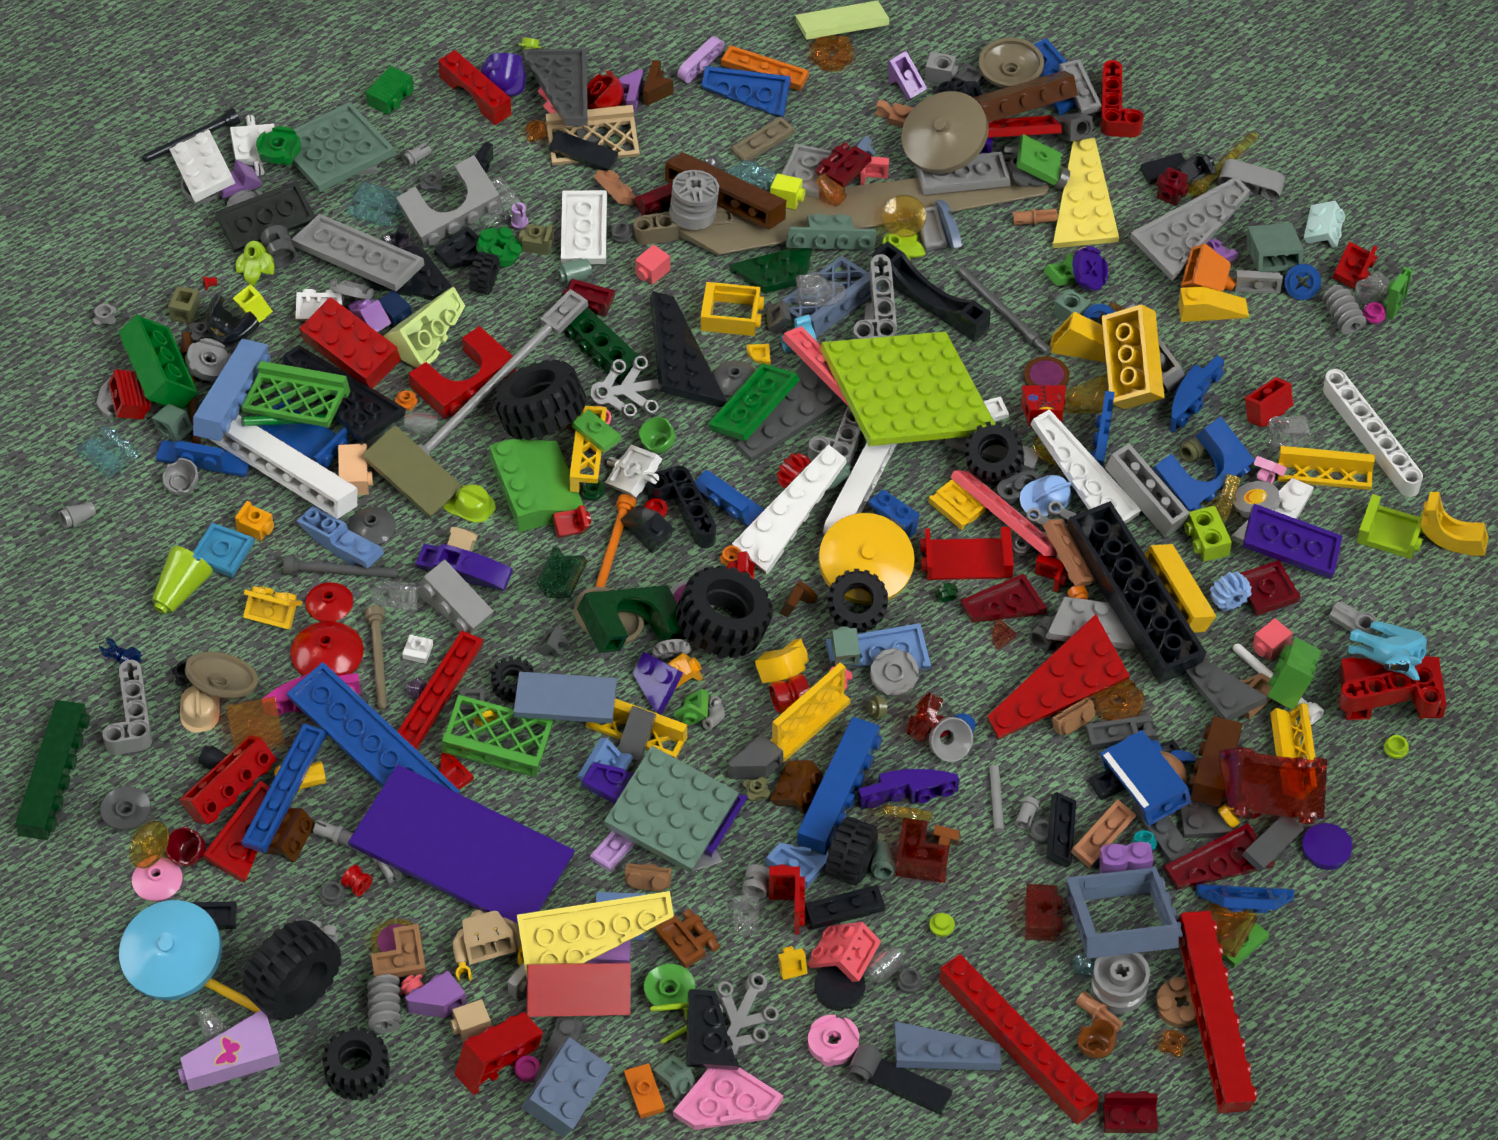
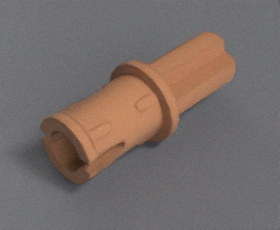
[1013,208,1058,226]
[1076,991,1123,1033]

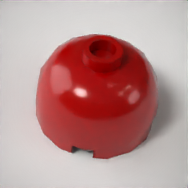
[587,70,624,109]

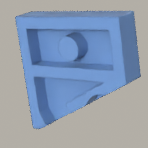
[765,843,829,889]

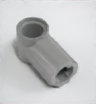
[1329,601,1377,635]

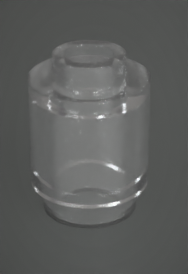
[404,410,438,436]
[866,946,904,983]

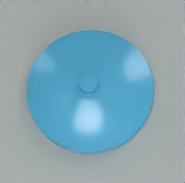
[119,900,222,1001]

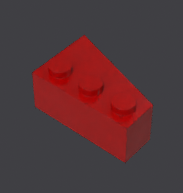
[455,1012,544,1095]

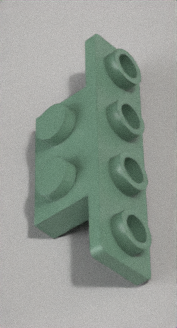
[786,214,877,250]

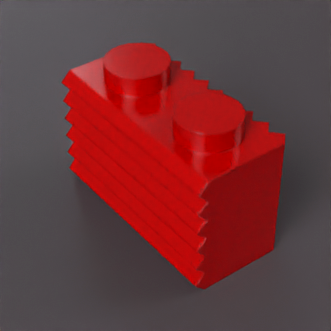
[108,369,151,419]
[1245,377,1294,427]

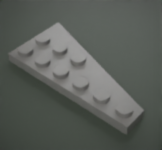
[1130,177,1250,281]

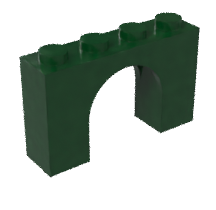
[577,585,686,653]

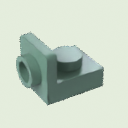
[653,1055,696,1101]

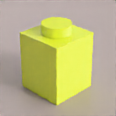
[770,173,805,210]
[233,284,273,323]

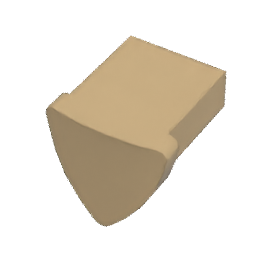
[447,527,478,552]

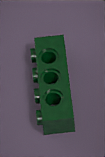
[563,307,643,385]

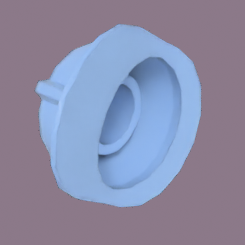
[1019,475,1072,517]

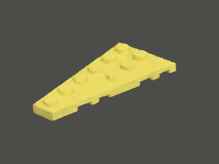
[1053,138,1119,248]
[517,891,674,979]

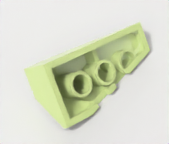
[383,287,465,368]

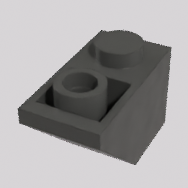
[727,734,783,779]

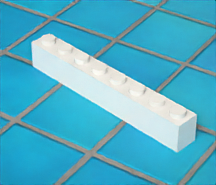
[209,415,358,519]

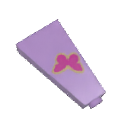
[178,1011,281,1092]

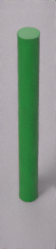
[241,414,333,426]

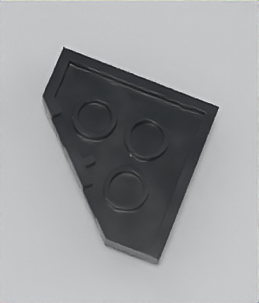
[361,243,452,300]

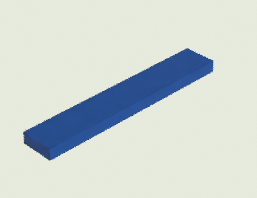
[241,723,327,853]

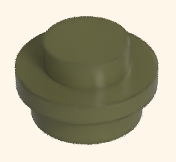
[867,695,887,720]

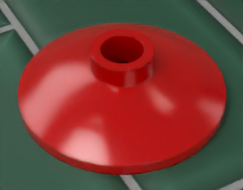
[305,582,353,622]

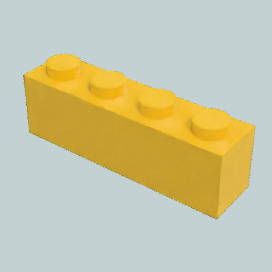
[1145,544,1216,633]

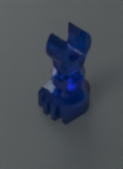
[99,638,142,665]

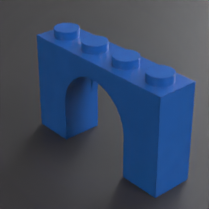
[1152,416,1255,512]

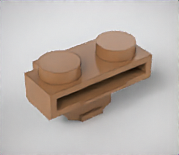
[1051,697,1095,736]
[625,863,672,892]

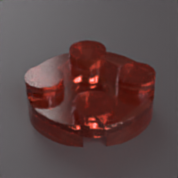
[906,692,943,742]

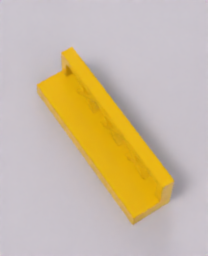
[570,406,607,493]
[1277,446,1375,490]
[586,698,687,758]
[1270,703,1320,801]

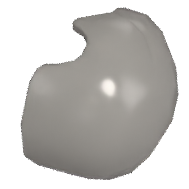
[162,458,199,496]

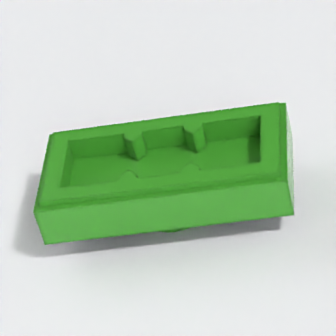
[572,410,621,453]
[1221,918,1270,968]

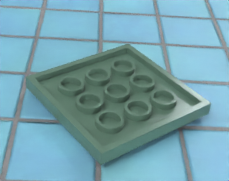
[278,102,395,192]
[603,746,739,873]

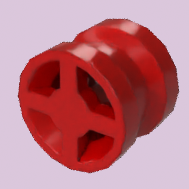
[341,864,373,897]

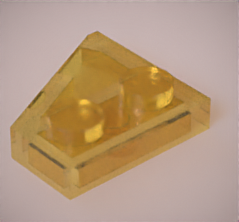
[1065,374,1109,414]

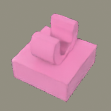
[1254,456,1287,484]

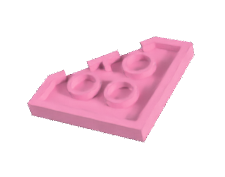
[673,1067,783,1130]

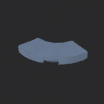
[935,199,962,248]

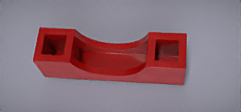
[438,50,512,125]

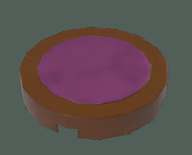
[1023,356,1070,388]

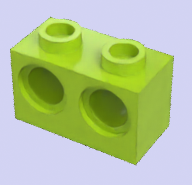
[1184,506,1232,562]

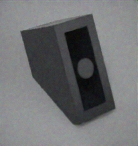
[620,505,674,554]

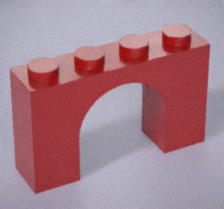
[408,326,516,419]
[1339,656,1447,720]

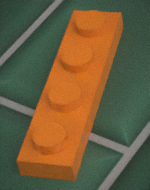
[721,45,809,91]

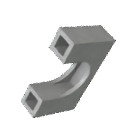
[396,155,502,247]

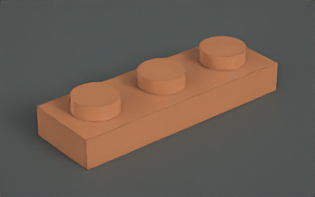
[1043,519,1095,587]
[1071,799,1137,868]

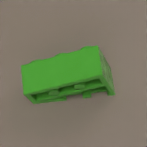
[1267,637,1321,710]

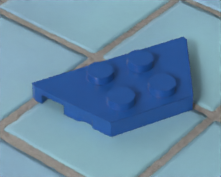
[1196,884,1294,913]

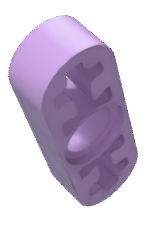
[677,36,725,83]

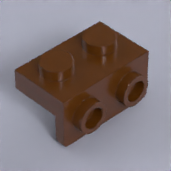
[770,760,823,814]
[264,808,315,862]

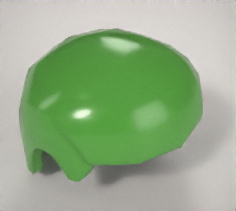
[638,417,676,454]

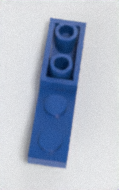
[1170,356,1224,432]

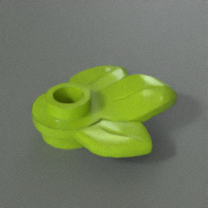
[882,230,926,260]
[235,241,274,286]

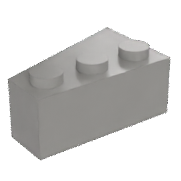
[417,560,494,634]

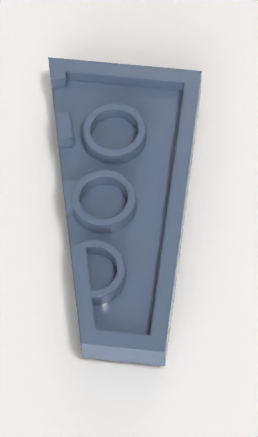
[894,1021,1001,1070]

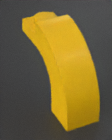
[1421,492,1489,556]

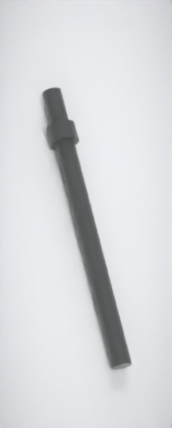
[957,266,1051,355]

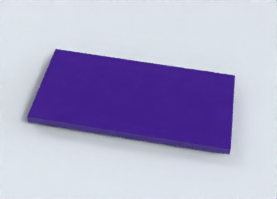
[348,764,575,924]

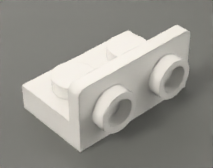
[296,289,344,321]

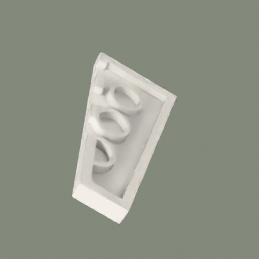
[1231,478,1314,544]

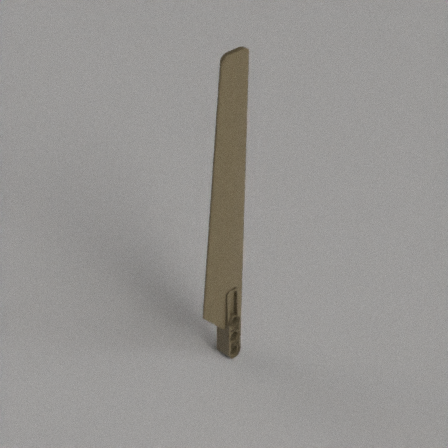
[633,166,1049,255]

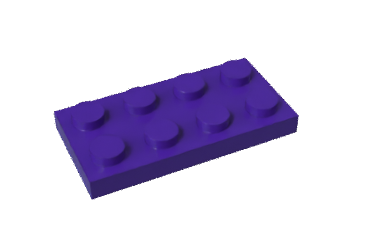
[1242,504,1342,579]

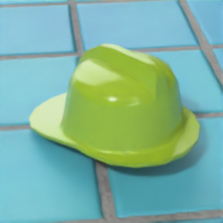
[444,484,496,523]

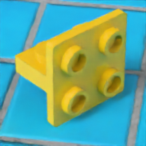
[243,586,303,629]

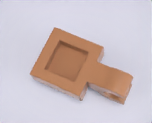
[875,100,913,127]

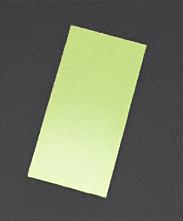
[795,0,889,40]

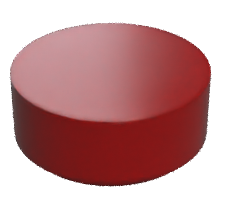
[644,498,668,518]

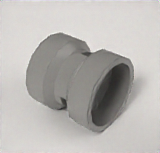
[742,864,769,899]

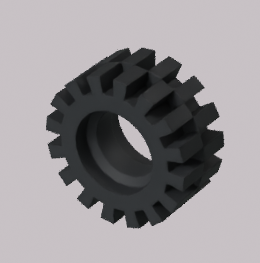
[469,251,500,295]
[491,656,534,703]

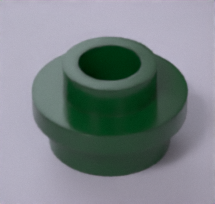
[581,480,605,501]
[934,583,958,603]

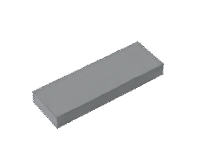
[1059,59,1102,114]

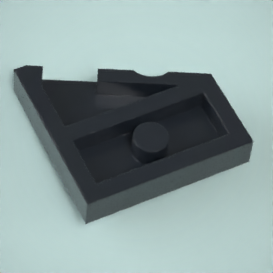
[434,226,479,269]

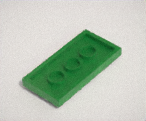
[708,363,800,441]

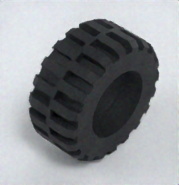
[493,359,586,440]
[676,566,773,658]
[242,920,341,1021]

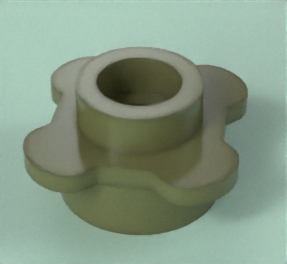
[743,777,770,801]

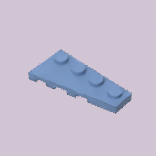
[825,623,931,670]

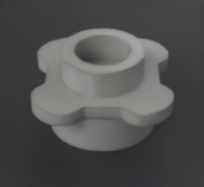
[93,304,117,325]

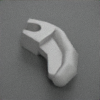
[96,377,114,420]

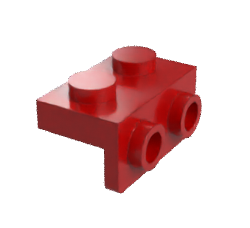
[1332,241,1378,290]

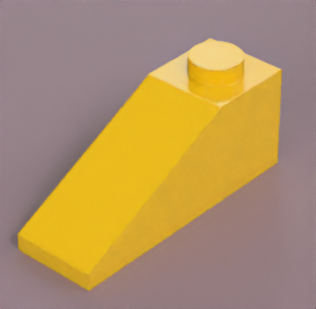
[1178,286,1249,322]

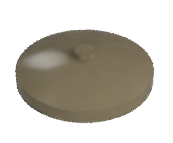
[901,91,989,174]

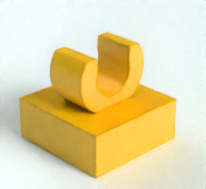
[778,946,808,980]

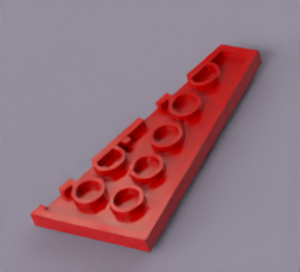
[987,614,1130,739]

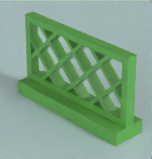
[241,361,350,427]
[441,694,553,777]

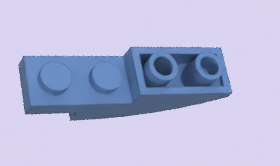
[296,506,384,569]

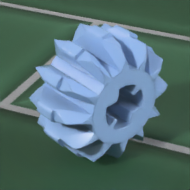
[1210,571,1252,612]

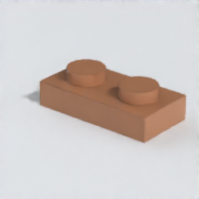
[594,170,636,205]

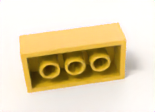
[1102,304,1164,409]

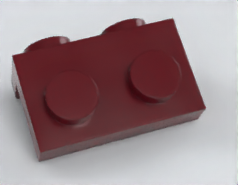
[634,183,673,216]
[562,279,615,317]

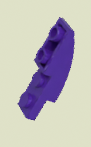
[415,543,513,591]
[858,769,959,809]

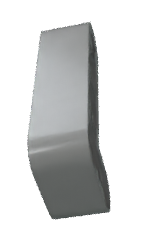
[852,254,897,339]
[808,406,863,466]
[102,660,152,755]

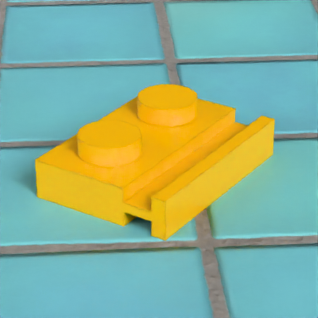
[928,479,986,530]

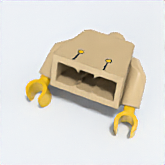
[453,910,524,983]

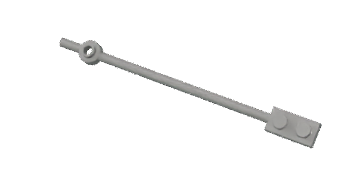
[418,289,588,456]

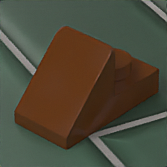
[643,60,674,106]

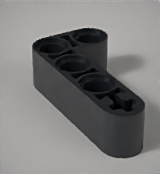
[647,465,716,548]

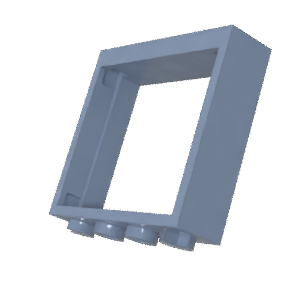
[1066,867,1182,959]

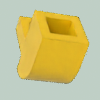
[755,638,809,683]

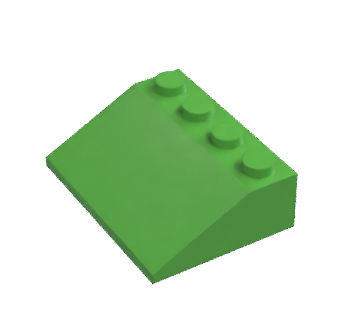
[489,439,586,532]

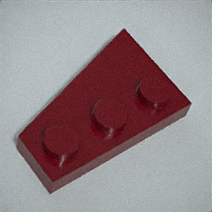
[960,573,1047,623]

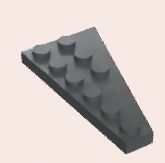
[522,48,588,127]

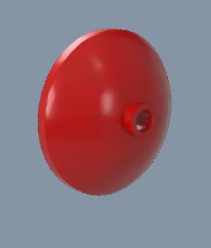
[291,621,364,676]

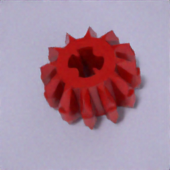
[776,453,812,489]

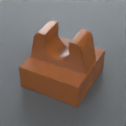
[933,825,961,855]

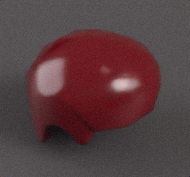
[164,826,206,867]

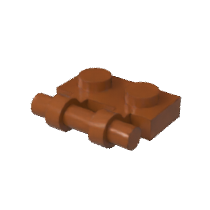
[655,909,720,968]

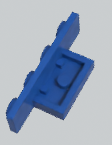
[156,440,250,477]
[695,470,765,527]

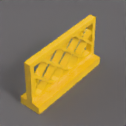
[770,663,850,763]

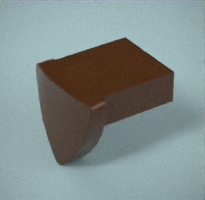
[779,580,818,617]

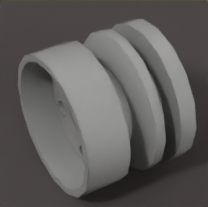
[670,170,719,230]

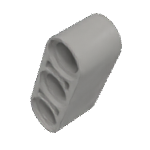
[1218,159,1286,201]

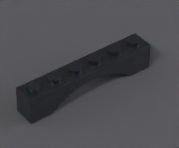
[872,241,991,342]

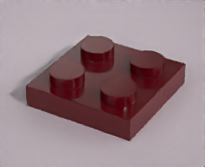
[1240,560,1300,616]

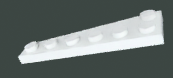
[1030,409,1141,523]
[732,445,847,574]

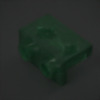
[537,547,588,598]

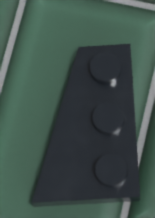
[686,989,740,1070]

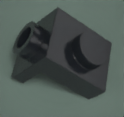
[1176,153,1216,187]

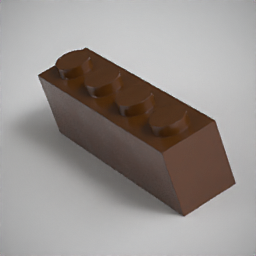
[1188,716,1243,807]

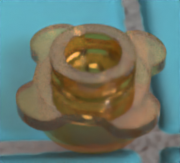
[526,120,548,142]
[1159,1030,1188,1057]

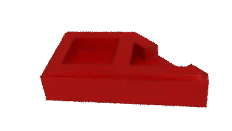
[439,752,474,790]

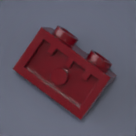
[1103,1091,1158,1133]

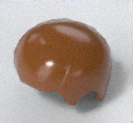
[1077,1018,1117,1059]

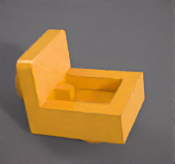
[667,653,703,689]

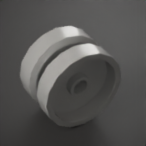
[1091,953,1150,1014]

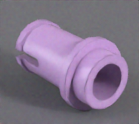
[511,202,529,230]

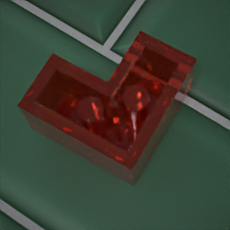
[895,818,950,883]

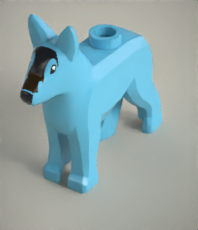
[1348,621,1427,681]

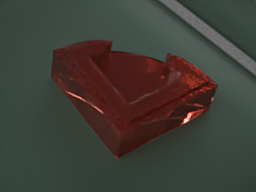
[992,619,1016,650]

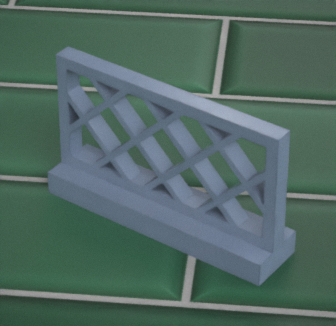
[778,256,880,338]

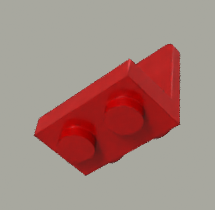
[769,864,805,934]

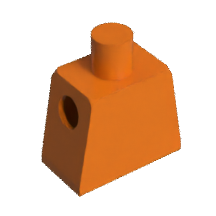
[1181,244,1236,292]

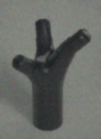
[386,225,409,248]

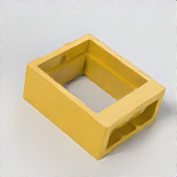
[701,282,764,336]

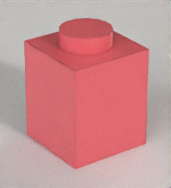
[635,245,670,285]
[1253,618,1293,661]

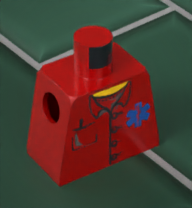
[1021,385,1066,427]

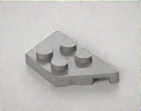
[1046,597,1135,650]

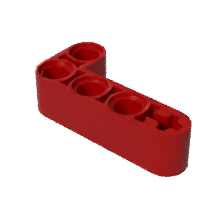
[1100,60,1144,137]
[1339,666,1442,718]

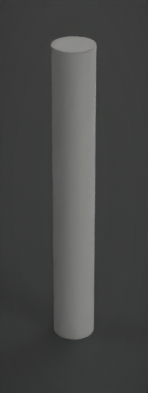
[989,765,1004,833]

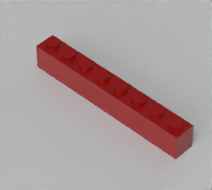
[1177,911,1257,1114]
[939,954,1099,1125]

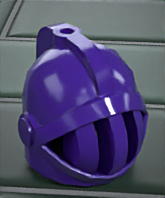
[481,53,526,97]

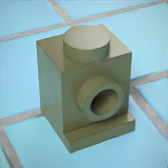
[519,224,554,256]
[168,286,200,324]

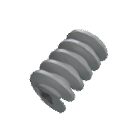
[1323,285,1366,335]
[367,974,401,1033]

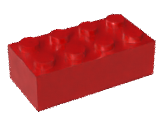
[299,297,401,389]

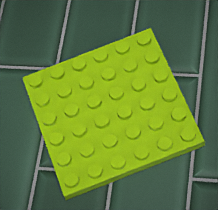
[820,332,995,446]

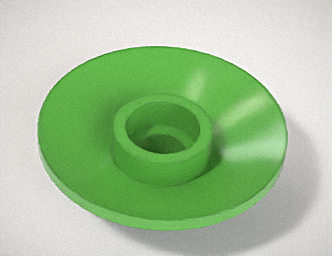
[644,964,695,1010]

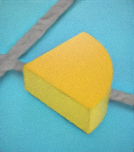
[746,344,771,365]

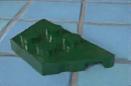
[730,248,812,294]

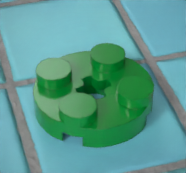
[256,126,301,165]
[476,227,522,267]

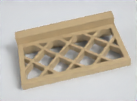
[546,105,640,166]

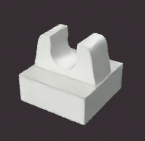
[402,635,433,664]

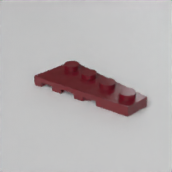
[1163,823,1275,890]

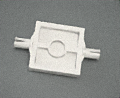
[230,115,274,176]
[605,445,663,497]

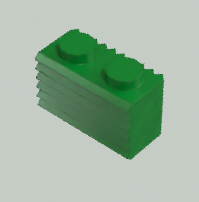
[366,65,414,115]

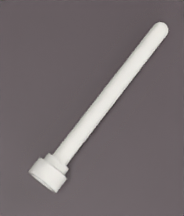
[1233,644,1324,725]

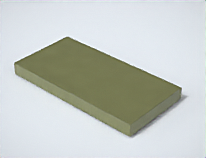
[362,425,463,519]

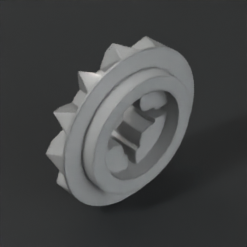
[651,639,690,659]

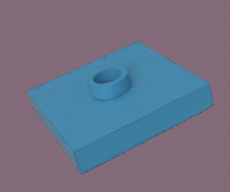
[193,523,255,578]

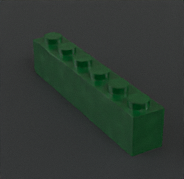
[15,700,90,840]

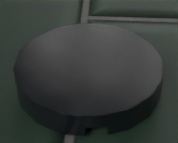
[814,966,866,1011]

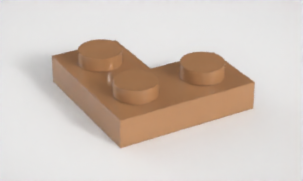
[371,924,426,977]

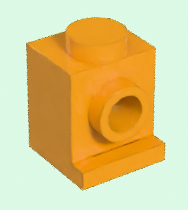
[235,501,274,541]

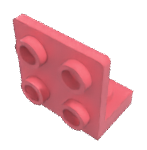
[807,922,881,982]

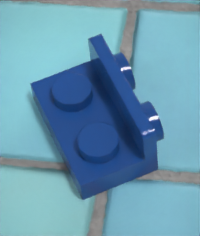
[869,489,920,538]

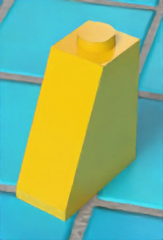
[1050,312,1106,363]

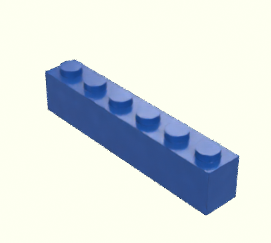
[797,716,882,855]

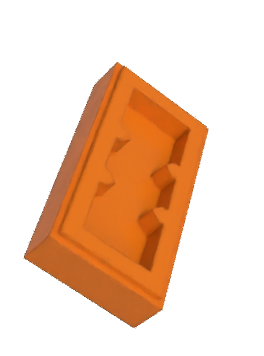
[624,1063,665,1119]

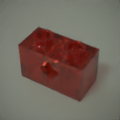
[1025,884,1062,941]

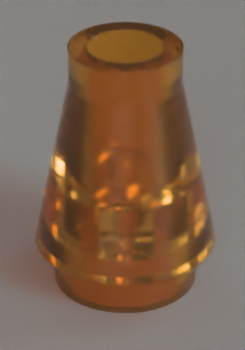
[815,174,847,207]

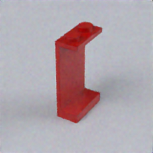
[920,527,1014,580]

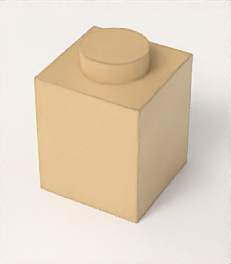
[450,999,491,1042]

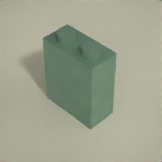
[1247,223,1304,272]

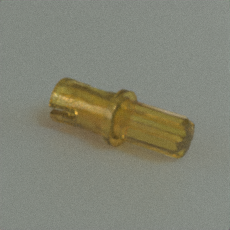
[1216,474,1241,522]

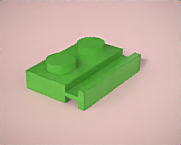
[1383,266,1412,320]

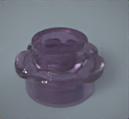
[406,677,427,701]

